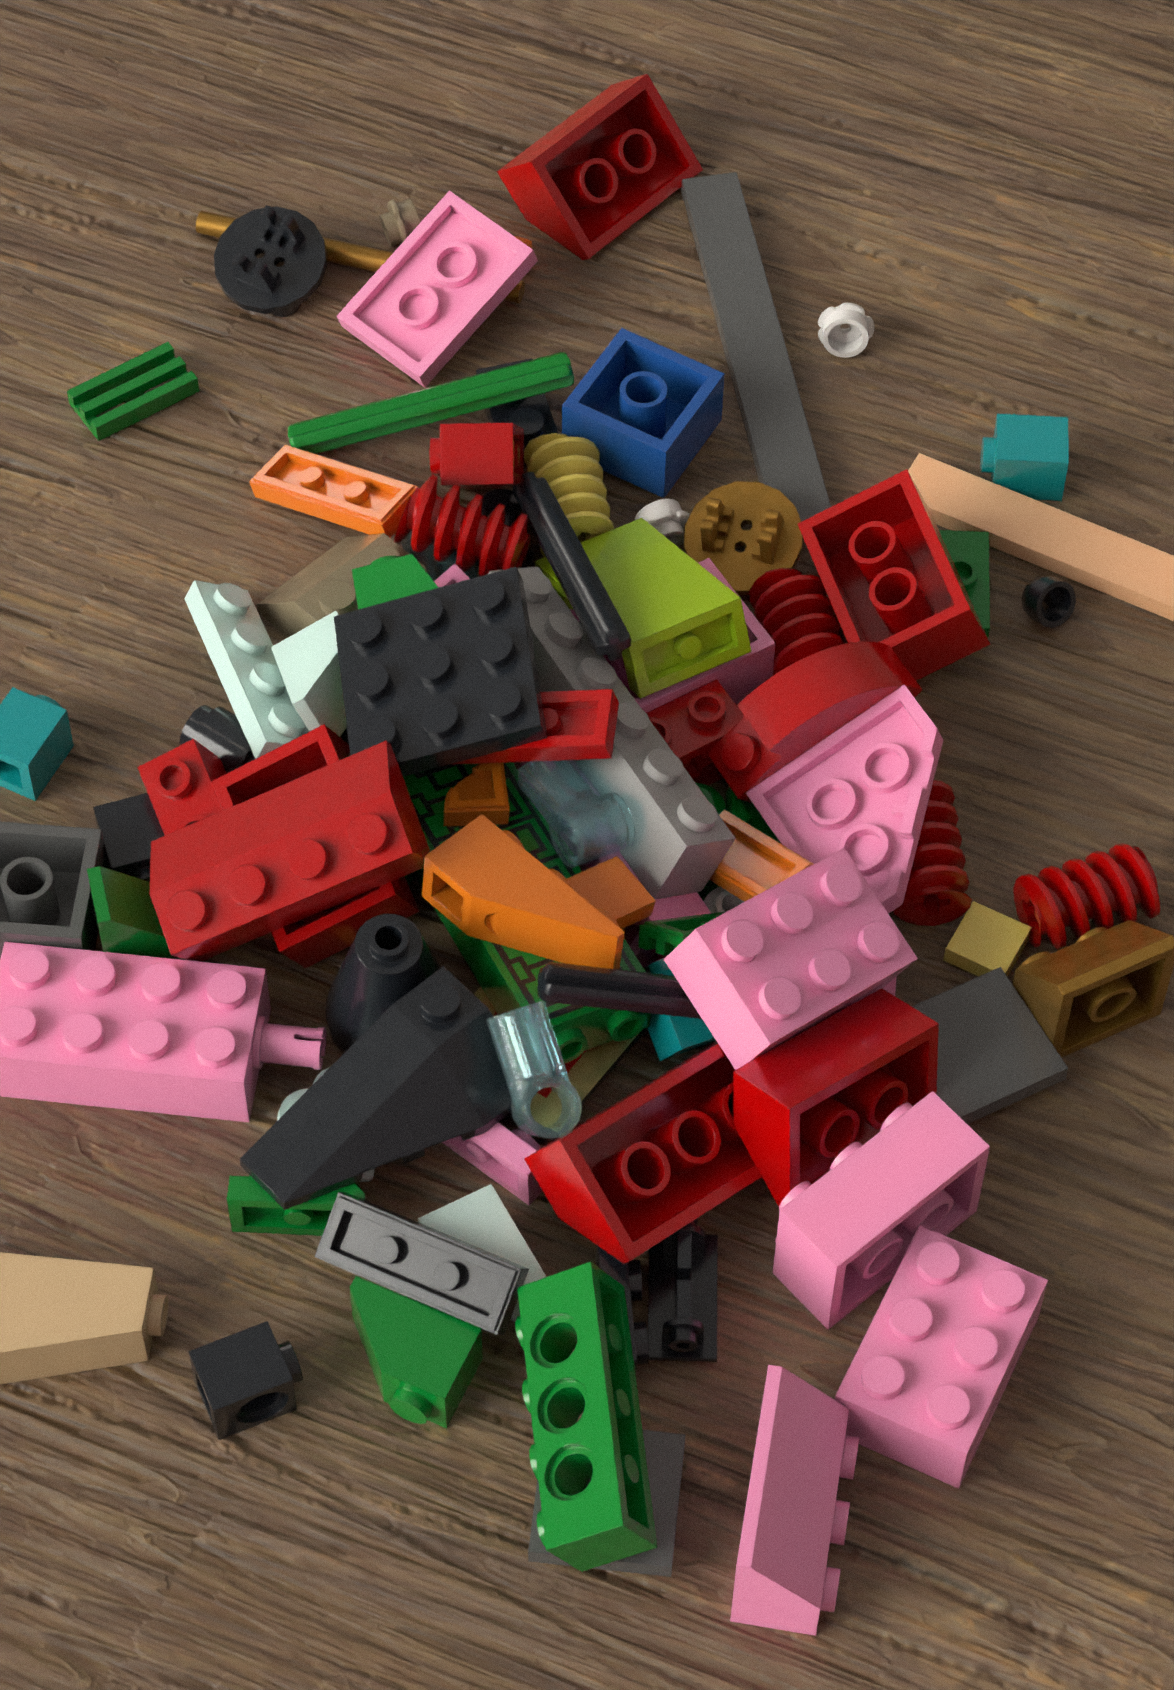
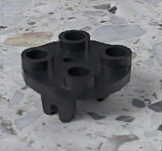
[214,205,328,317]

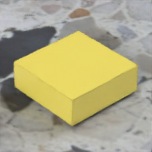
[943,901,1032,977]

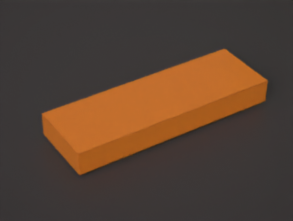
[249,444,419,538]

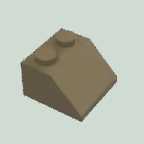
[257,533,427,637]

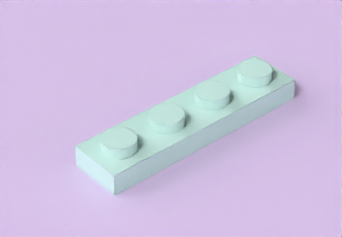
[184,580,309,759]

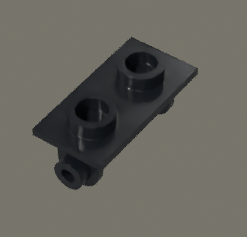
[648,1219,718,1362]

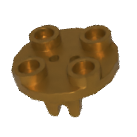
[684,481,803,595]

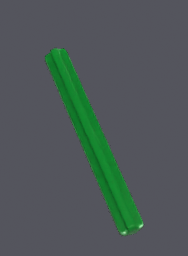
[288,352,574,454]

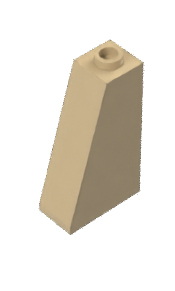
[0,1252,169,1384]

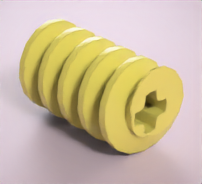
[524,433,614,557]

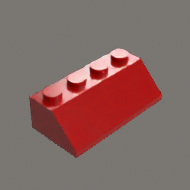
[149,740,430,962]
[524,1042,762,1264]

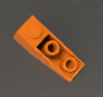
[422,814,625,969]

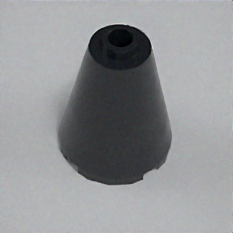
[326,914,441,1054]

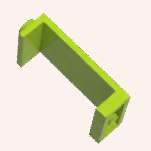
[534,518,752,699]

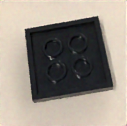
[334,567,548,777]

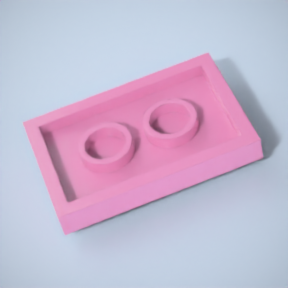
[336,191,538,388]

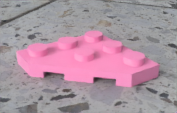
[746,685,943,914]

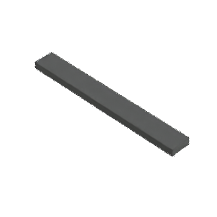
[681,172,831,522]

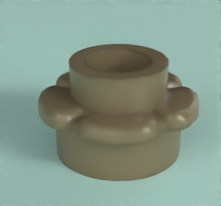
[379,198,420,247]

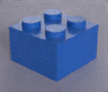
[562,328,725,498]

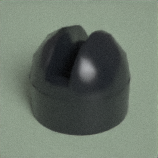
[1021,575,1076,628]

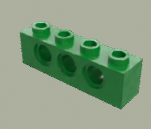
[515,1261,658,1572]

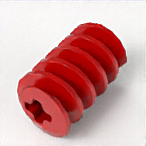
[394,474,531,577]
[749,568,845,675]
[893,780,972,926]
[1013,843,1161,950]

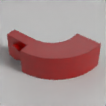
[707,641,922,803]

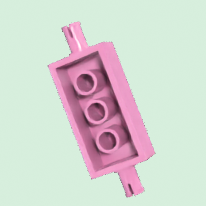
[0,942,326,1123]

